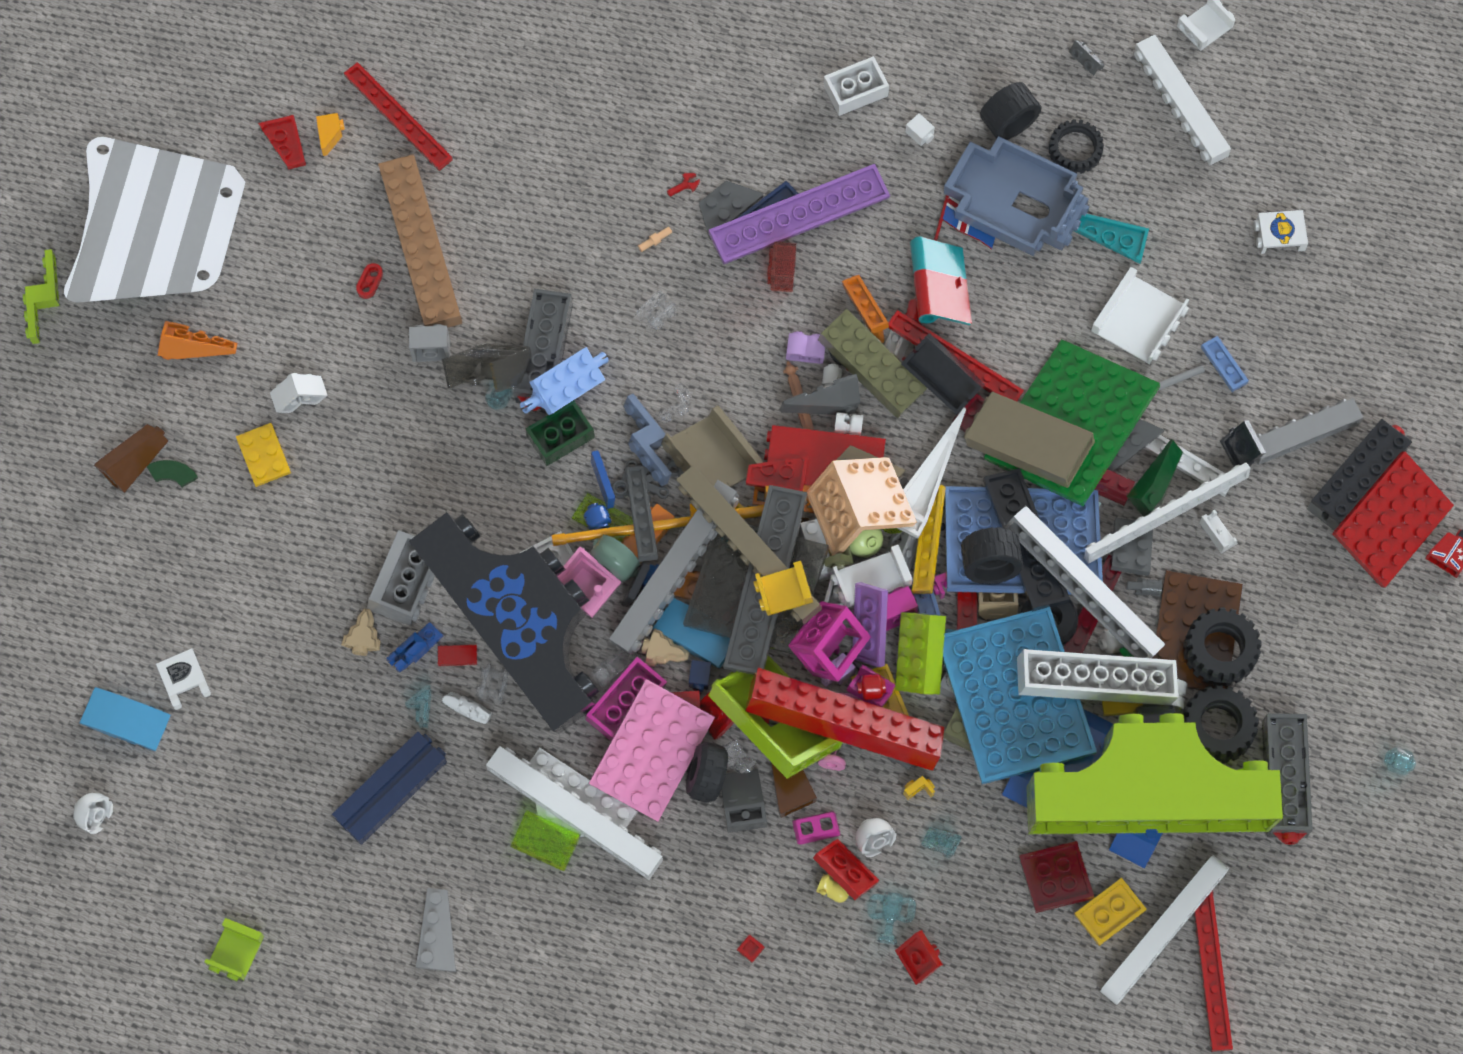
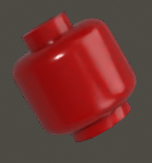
[857,674,886,700]

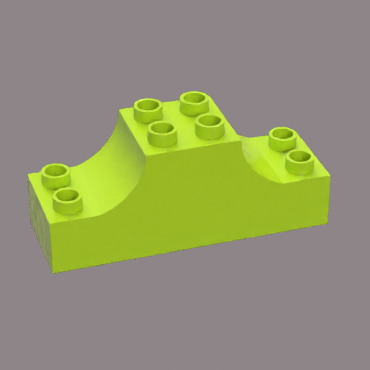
[1026,713,1283,834]

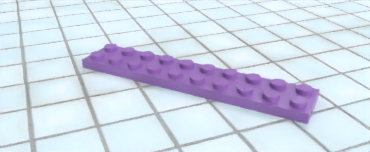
[708,164,890,265]

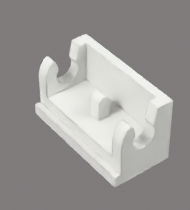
[1199,510,1237,554]

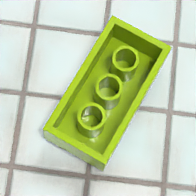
[895,612,946,695]

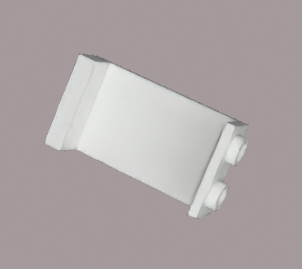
[830,545,913,607]

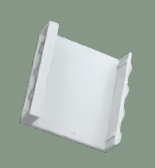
[1091,267,1189,365]

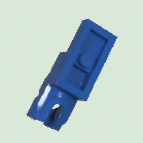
[386,622,443,673]

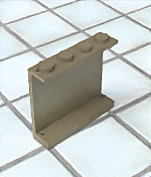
[661,405,764,487]

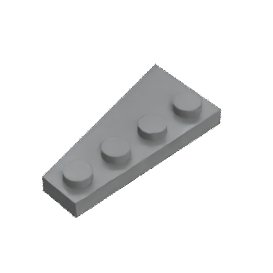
[416,888,456,972]

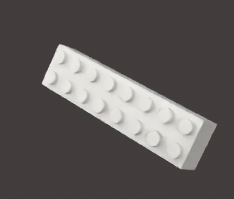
[1017,649,1178,706]

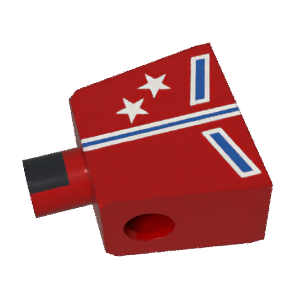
[1425,529,1463,578]

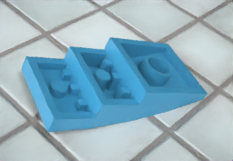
[652,598,732,669]
[79,687,171,751]

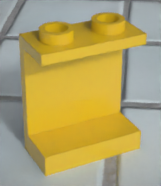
[753,561,813,616]

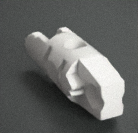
[442,692,492,724]

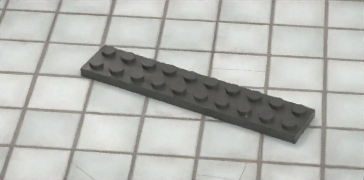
[723,485,808,675]

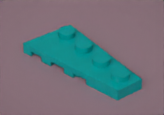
[1074,214,1149,264]

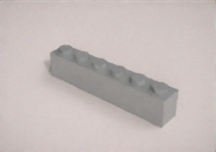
[1256,398,1363,465]

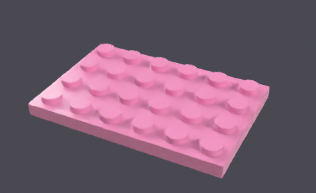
[588,679,715,822]

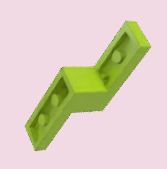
[23,249,60,344]

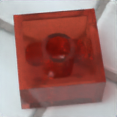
[767,242,796,292]

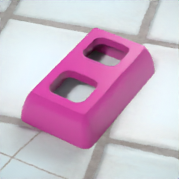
[792,811,840,845]

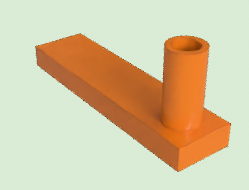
[842,275,889,343]

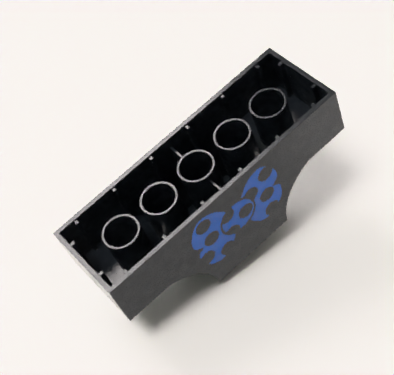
[409,512,600,734]

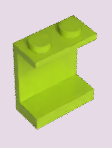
[204,918,264,982]

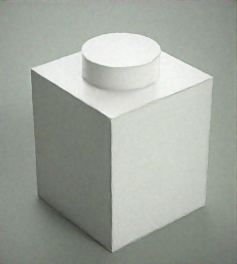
[905,114,935,146]

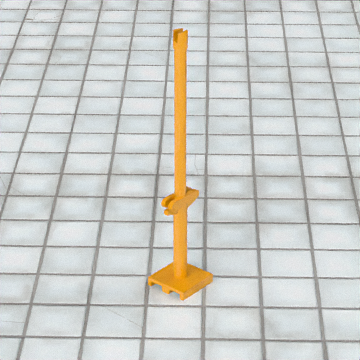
[551,486,769,546]

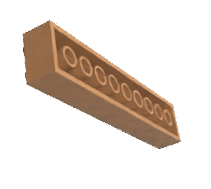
[378,154,462,328]

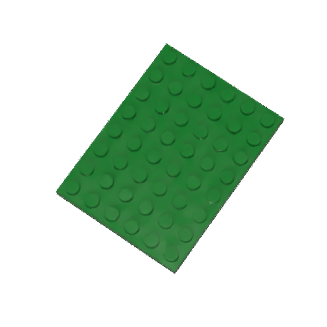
[984,339,1160,506]

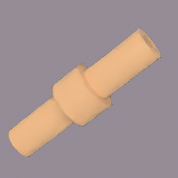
[638,227,672,252]

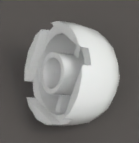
[73,793,113,834]
[855,818,896,857]

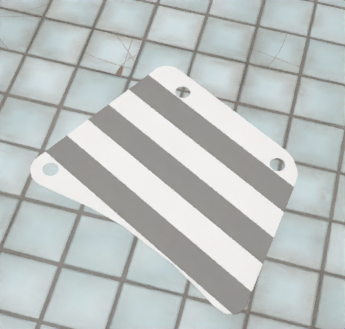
[64,137,245,303]

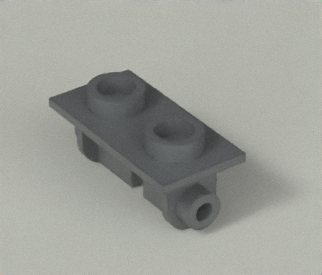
[1069,40,1105,76]

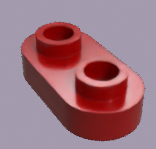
[356,263,383,299]

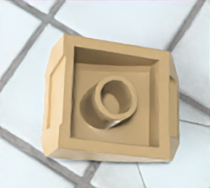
[978,592,1018,620]

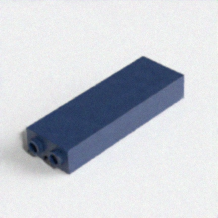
[332,732,447,845]

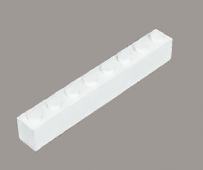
[1134,35,1231,165]

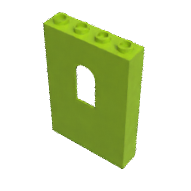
[708,655,843,778]

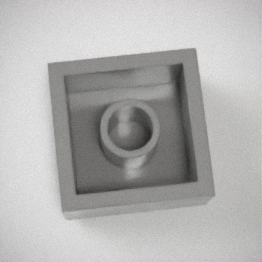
[409,324,451,362]

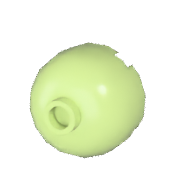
[850,529,883,558]

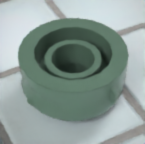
[590,535,640,582]

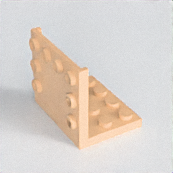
[807,458,917,556]

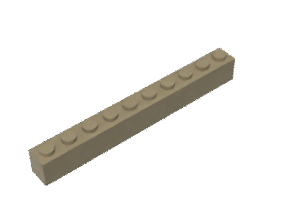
[676,465,822,624]

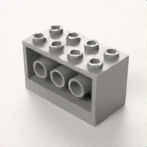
[367,530,435,626]

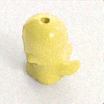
[816,874,849,903]

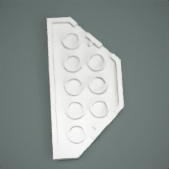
[530,748,637,839]

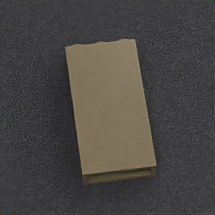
[964,392,1095,488]

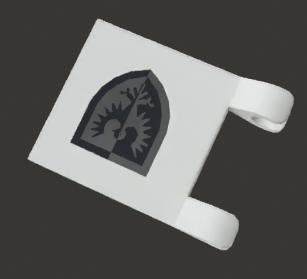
[156,649,211,710]

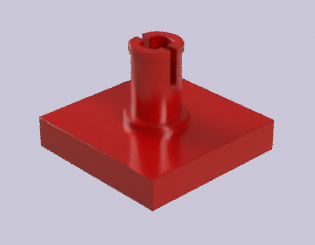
[700,692,734,740]
[895,930,943,985]

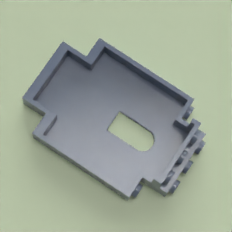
[944,136,1090,256]

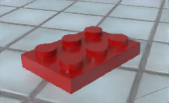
[813,838,880,900]

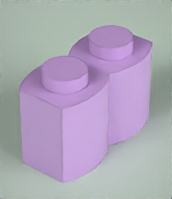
[786,332,825,364]

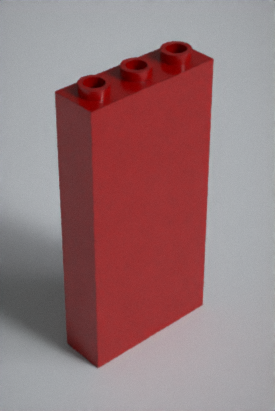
[764,425,886,486]

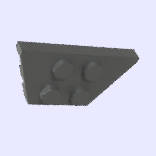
[699,180,763,240]
[1108,419,1164,472]

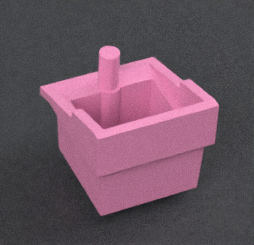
[558,547,621,618]

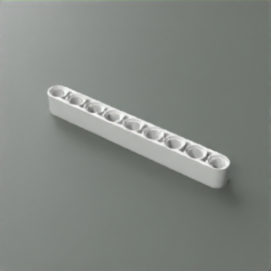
[1100,855,1229,1005]

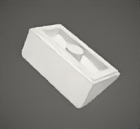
[884,330,909,361]

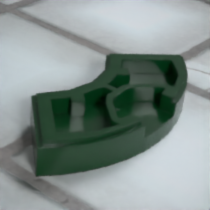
[147,460,198,488]

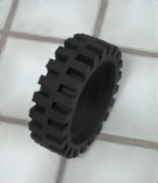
[1049,119,1104,174]

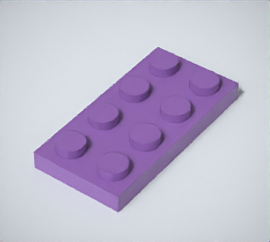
[853,582,888,667]

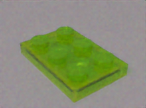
[510,810,581,871]

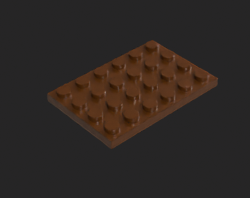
[1152,570,1243,691]

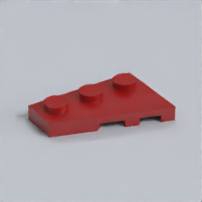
[258,115,306,170]
[746,456,809,491]

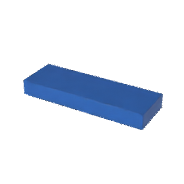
[591,450,615,509]

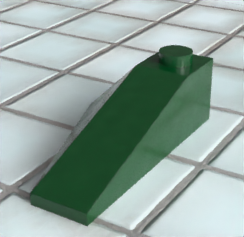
[1126,439,1183,517]

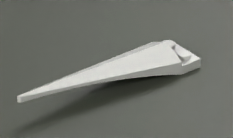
[898,408,966,539]

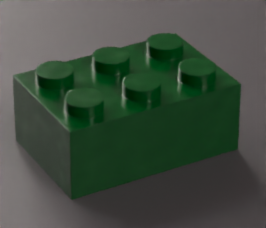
[525,400,595,466]

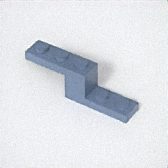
[623,394,672,487]

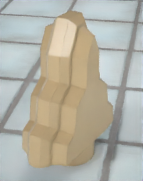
[341,609,381,656]
[641,628,690,667]

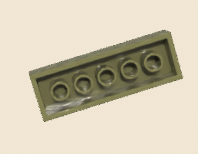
[818,309,927,418]

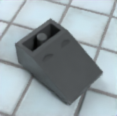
[721,769,767,833]

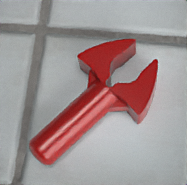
[667,173,700,197]

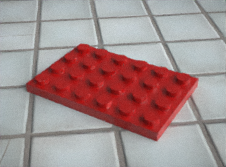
[1332,451,1454,588]

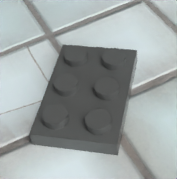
[1111,517,1153,576]

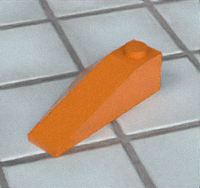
[157,321,238,360]

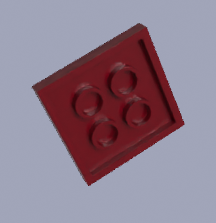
[1019,841,1094,913]

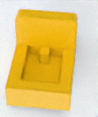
[903,776,935,800]

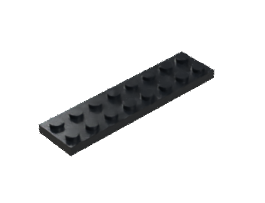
[983,468,1070,612]

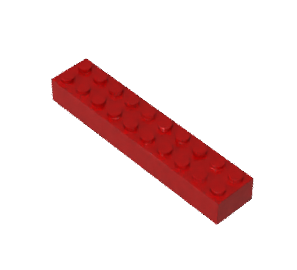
[745,668,945,771]

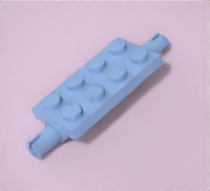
[520,347,609,415]

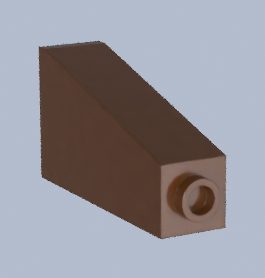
[94,424,168,493]
[770,761,817,818]

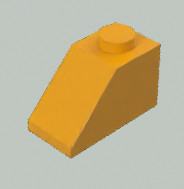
[316,113,345,156]

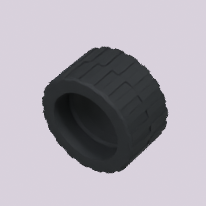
[980,82,1042,140]
[961,527,1023,584]

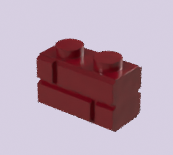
[1094,469,1135,506]

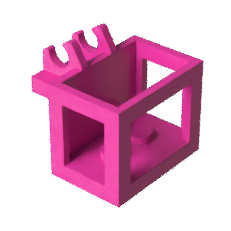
[788,601,871,682]

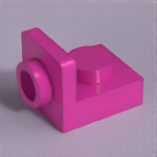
[933,572,947,599]

